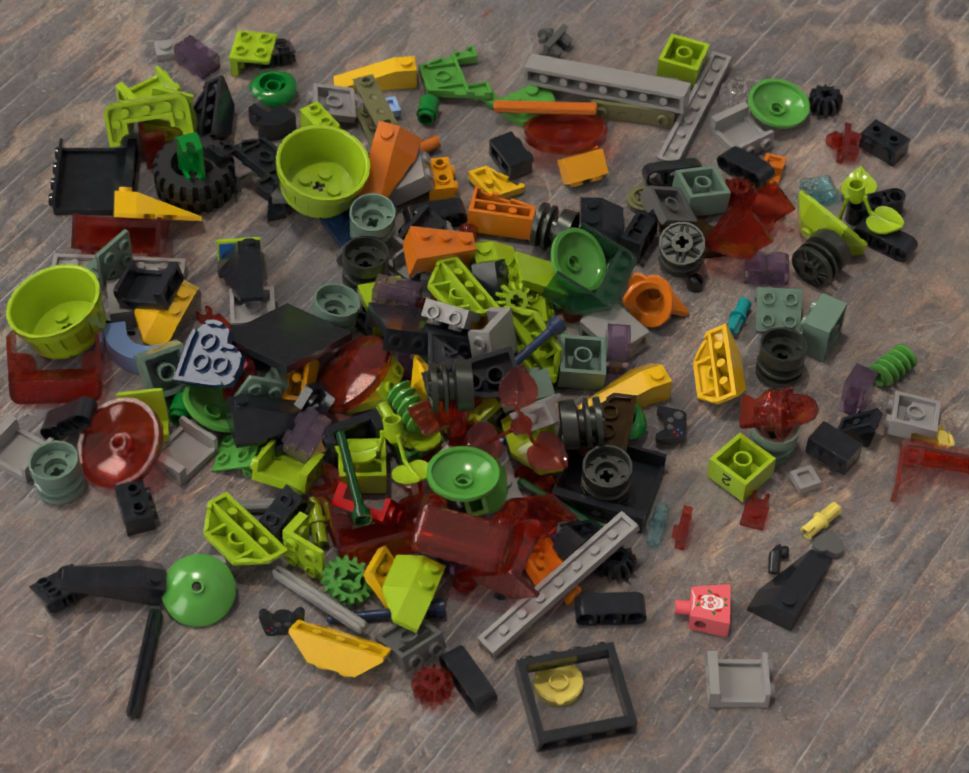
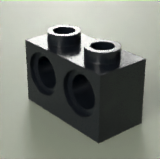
[619,209,658,262]
[258,484,315,540]

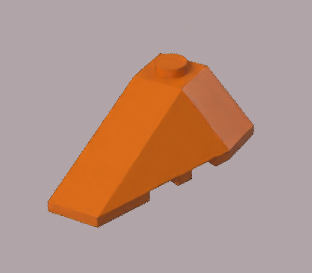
[359,121,422,198]

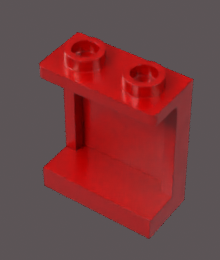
[331,482,405,530]

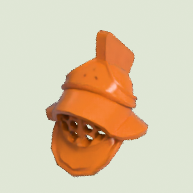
[622,273,689,328]

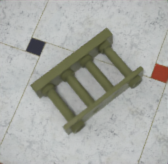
[353,74,399,148]
[591,74,680,128]

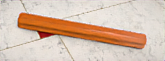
[494,100,597,115]

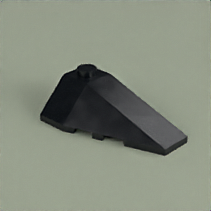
[217,238,263,302]
[421,346,525,398]
[226,394,323,448]
[61,559,166,607]

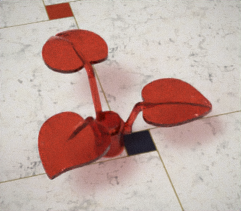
[462,365,568,472]

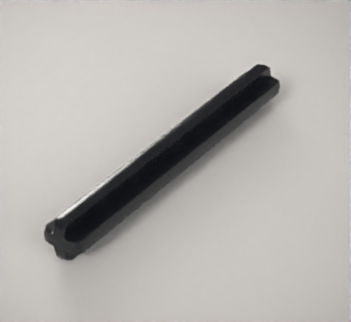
[126,608,163,719]

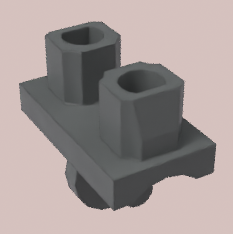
[537,23,573,58]

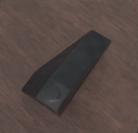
[747,549,833,631]

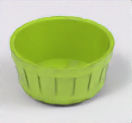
[276,125,370,218]
[6,264,106,360]

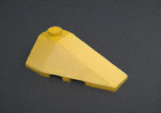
[333,56,417,92]
[113,187,202,221]
[578,363,672,409]

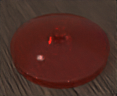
[524,114,608,155]
[316,336,392,414]
[77,397,164,490]

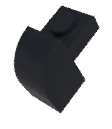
[248,103,297,141]

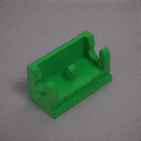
[176,132,206,181]

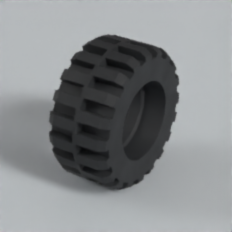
[153,135,236,215]

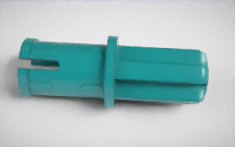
[727,297,752,336]

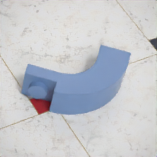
[103,321,162,374]

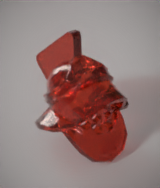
[739,386,819,442]

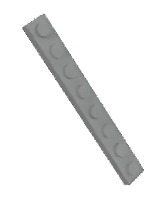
[657,51,732,162]
[477,511,639,657]

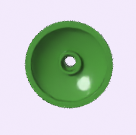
[748,78,810,129]
[551,228,606,293]
[182,385,236,432]
[427,446,500,502]
[162,554,236,627]

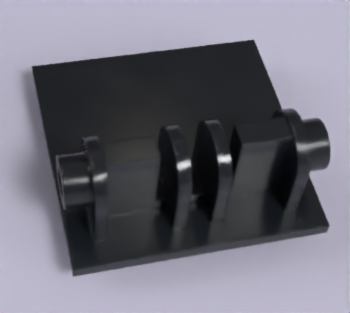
[255,38,296,69]
[29,564,89,614]

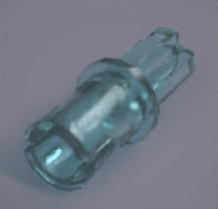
[646,502,670,547]

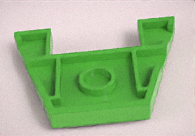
[418,45,493,99]
[474,85,556,128]

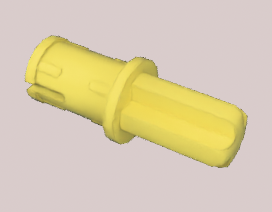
[800,502,842,540]

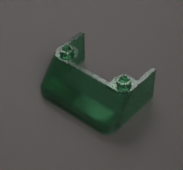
[541,222,637,315]

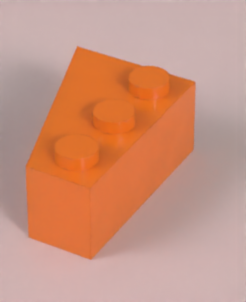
[467,185,536,240]
[403,226,476,277]

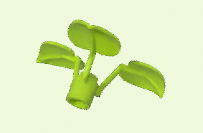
[838,166,904,234]
[335,414,441,484]

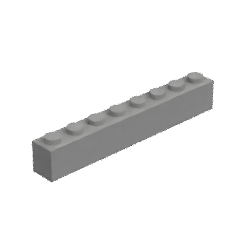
[524,53,691,114]

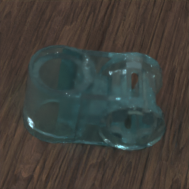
[796,175,839,204]

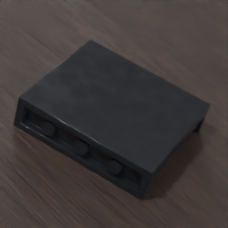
[48,138,138,215]
[365,302,472,359]
[550,444,667,533]

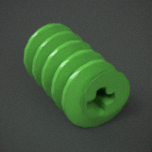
[867,344,917,387]
[387,381,435,433]

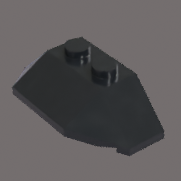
[193,75,235,141]
[579,197,624,260]

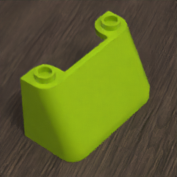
[104,93,198,148]

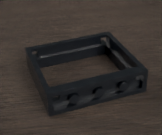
[514,642,638,753]

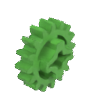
[321,555,373,608]

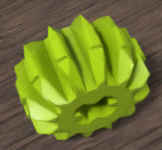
[495,281,533,309]

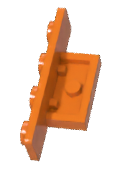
[516,518,582,605]

